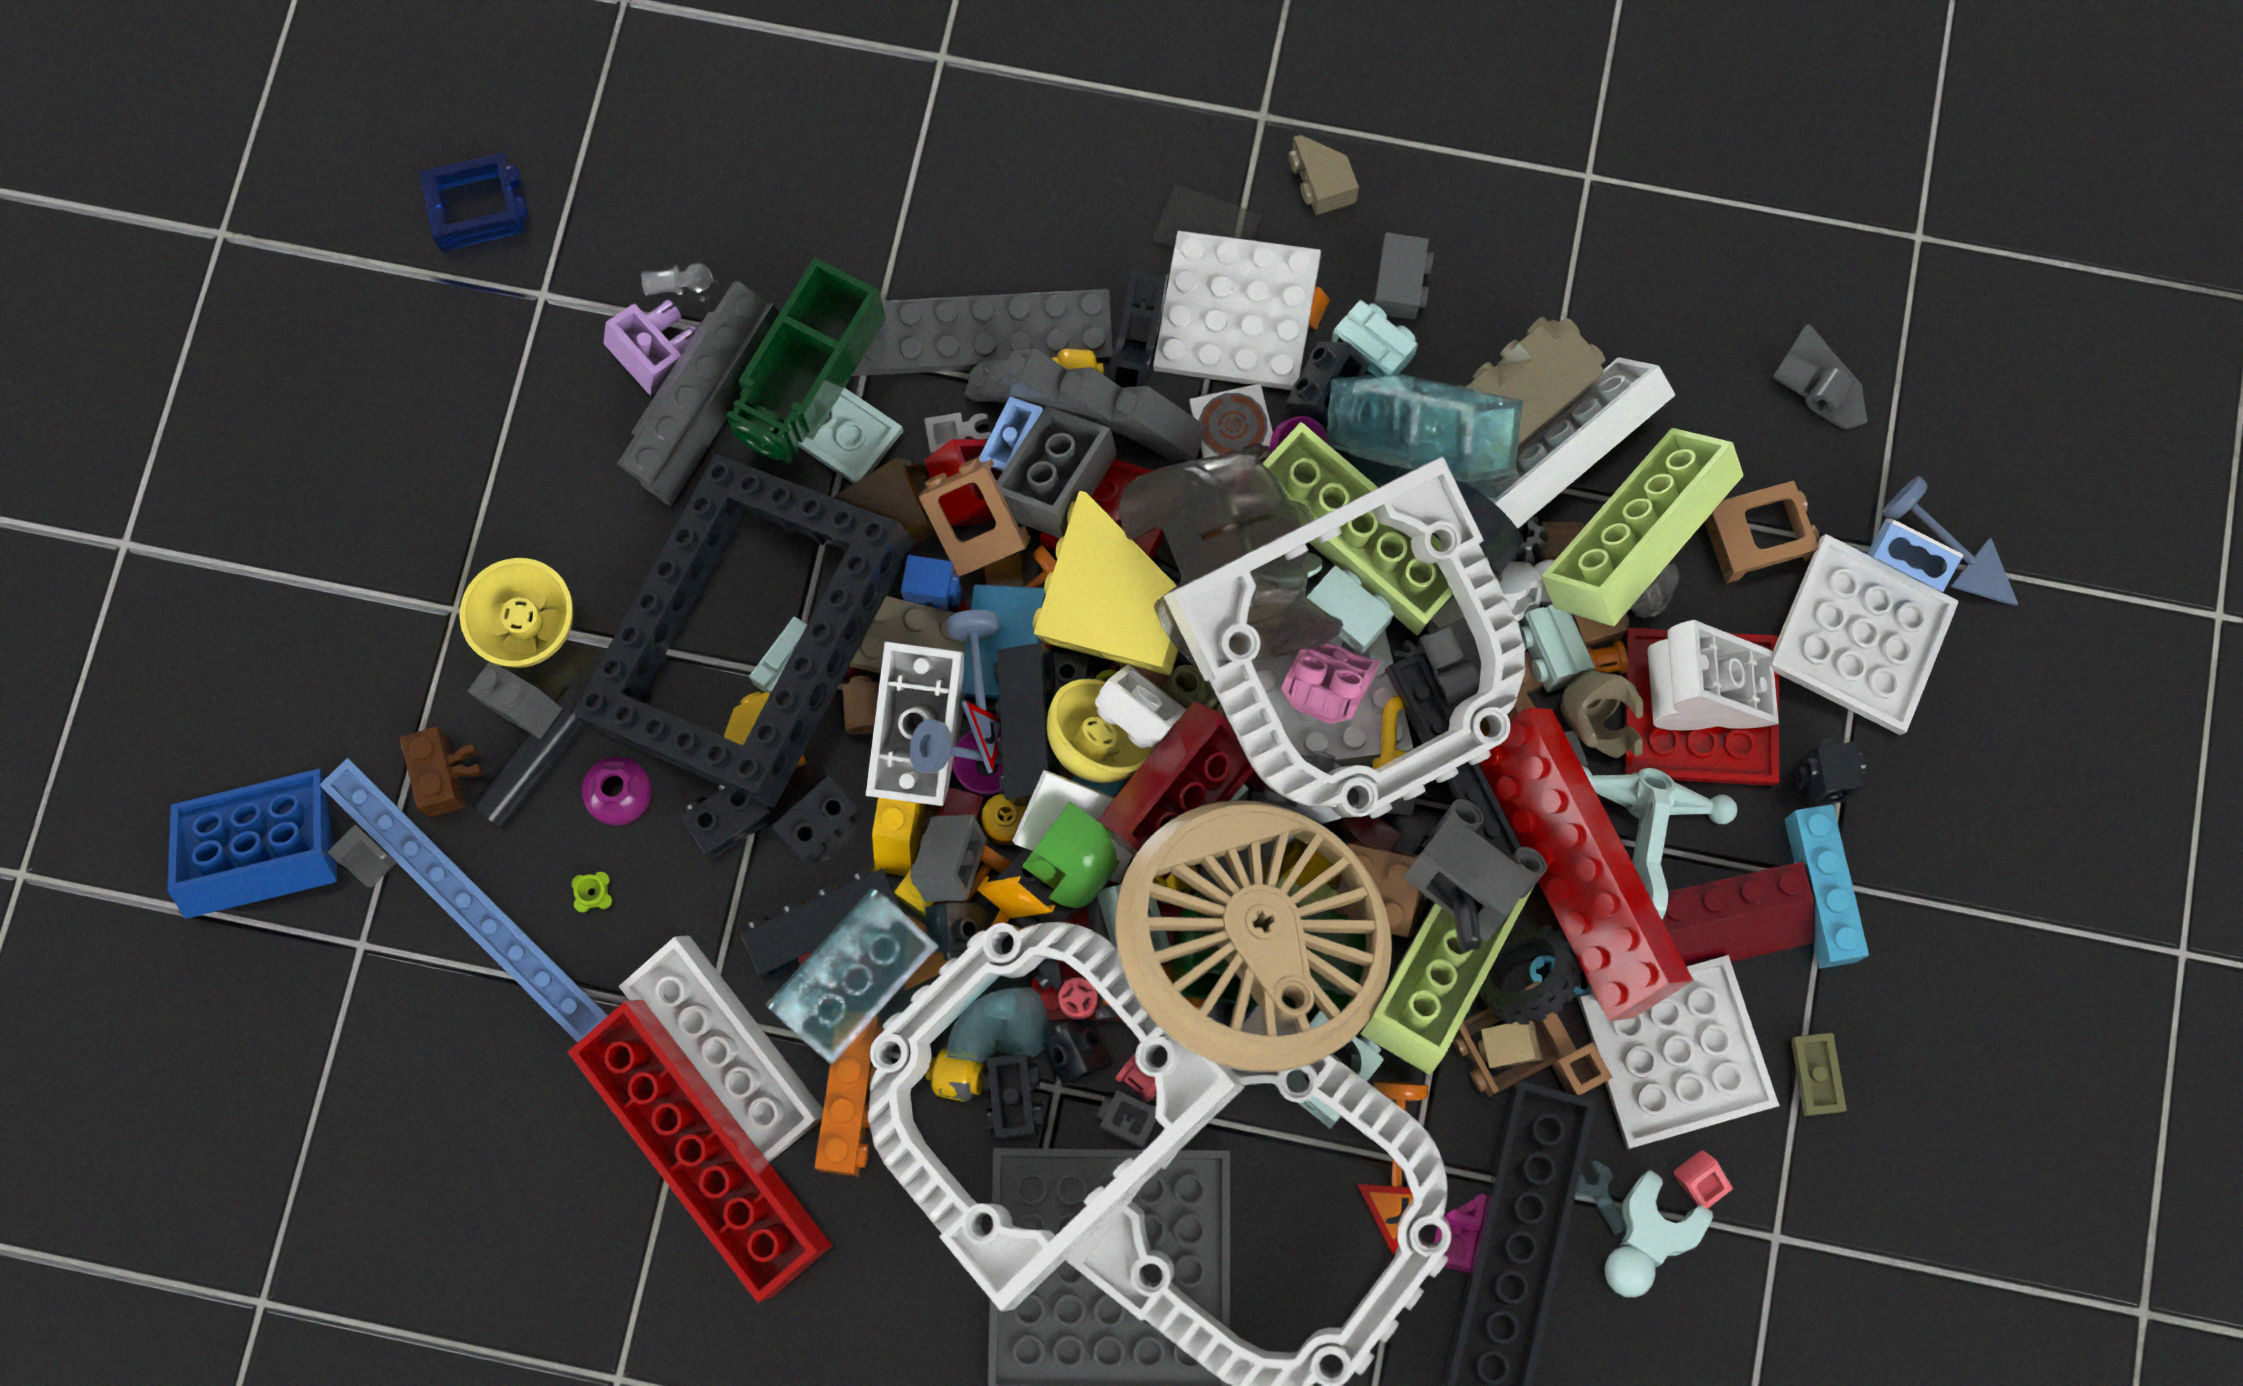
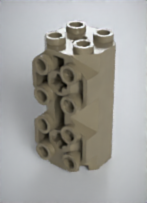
[1441,317,1605,474]

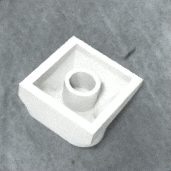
[1095,664,1187,749]

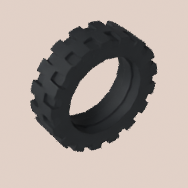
[1478,924,1583,1025]

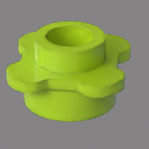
[571,872,612,913]

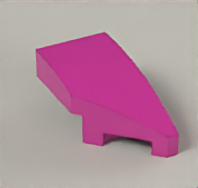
[1433,1194,1487,1273]

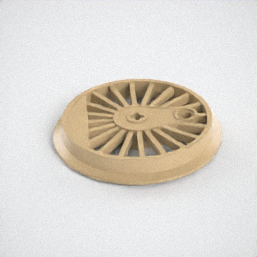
[1115,800,1392,1072]

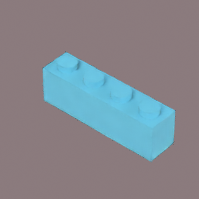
[1784,804,1869,969]

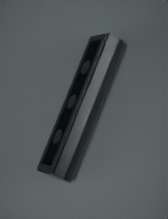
[470,686,586,830]

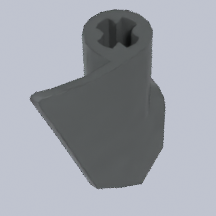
[1773,324,1868,430]
[1420,618,1481,713]

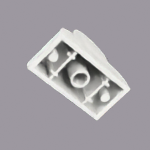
[1647,620,1779,730]
[866,642,964,806]

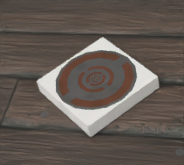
[1189,384,1273,471]

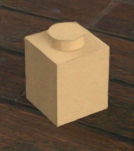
[1478,1021,1543,1070]

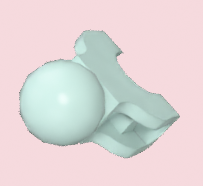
[1605,1170,1713,1297]

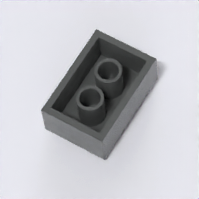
[997,406,1118,538]

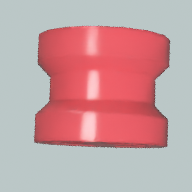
[1059,978,1098,1020]

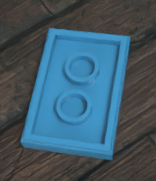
[962,585,1046,699]

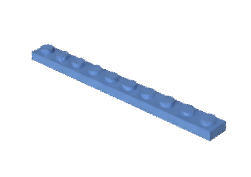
[320,758,608,1042]

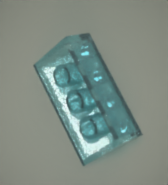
[766,888,938,1065]

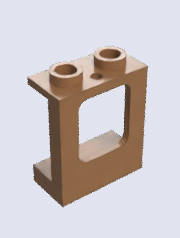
[919,458,1031,576]
[1704,481,1820,583]
[1452,981,1577,1097]

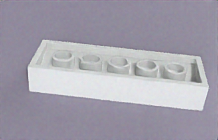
[1468,357,1675,528]
[619,936,823,1163]

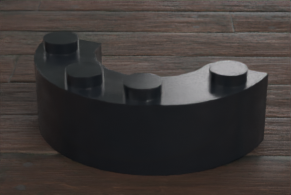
[1390,463,1524,576]

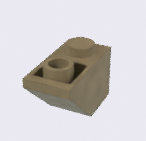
[1288,135,1359,215]

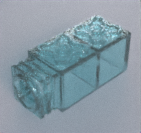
[1327,375,1523,483]

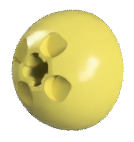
[460,558,573,668]
[1047,679,1155,783]

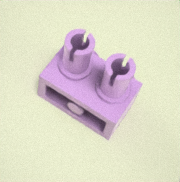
[604,300,696,396]

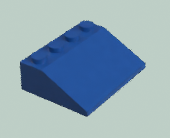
[167,769,337,919]

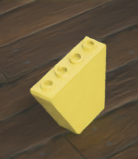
[1033,491,1183,676]

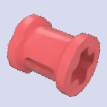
[1116,1053,1157,1104]

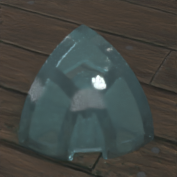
[946,987,1049,1062]

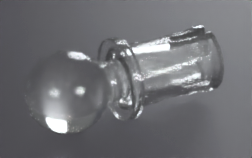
[642,263,712,295]

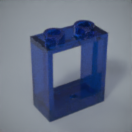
[419,152,529,251]

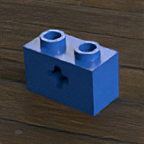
[901,555,963,612]

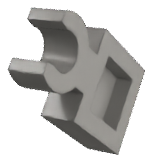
[924,412,991,455]

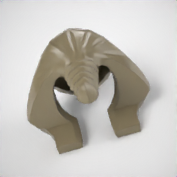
[1560,670,1643,758]

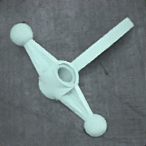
[1581,765,1737,919]

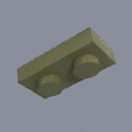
[1791,1033,1847,1117]

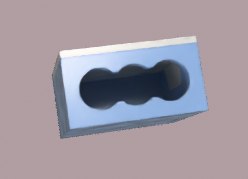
[1867,518,1964,592]

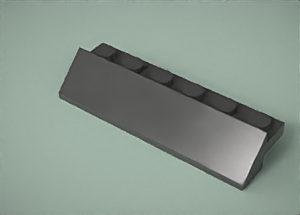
[617,281,779,506]

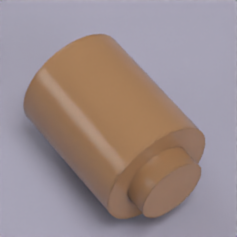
[842,676,879,735]

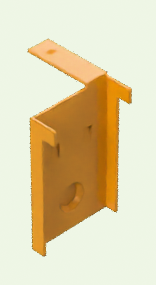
[977,876,1055,927]

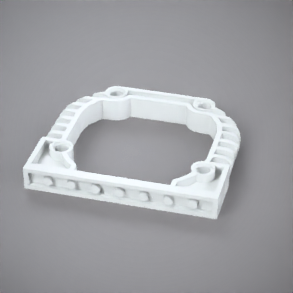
[1163,457,1526,818]
[868,922,1244,1311]
[1066,1005,1451,1386]

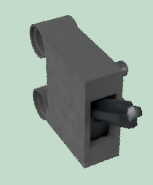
[1403,799,1547,952]

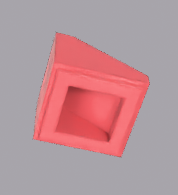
[1673,1151,1733,1209]

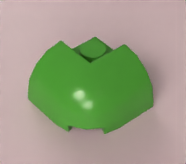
[1022,801,1120,908]

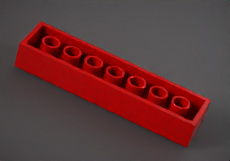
[1479,708,1694,1021]
[568,999,832,1303]

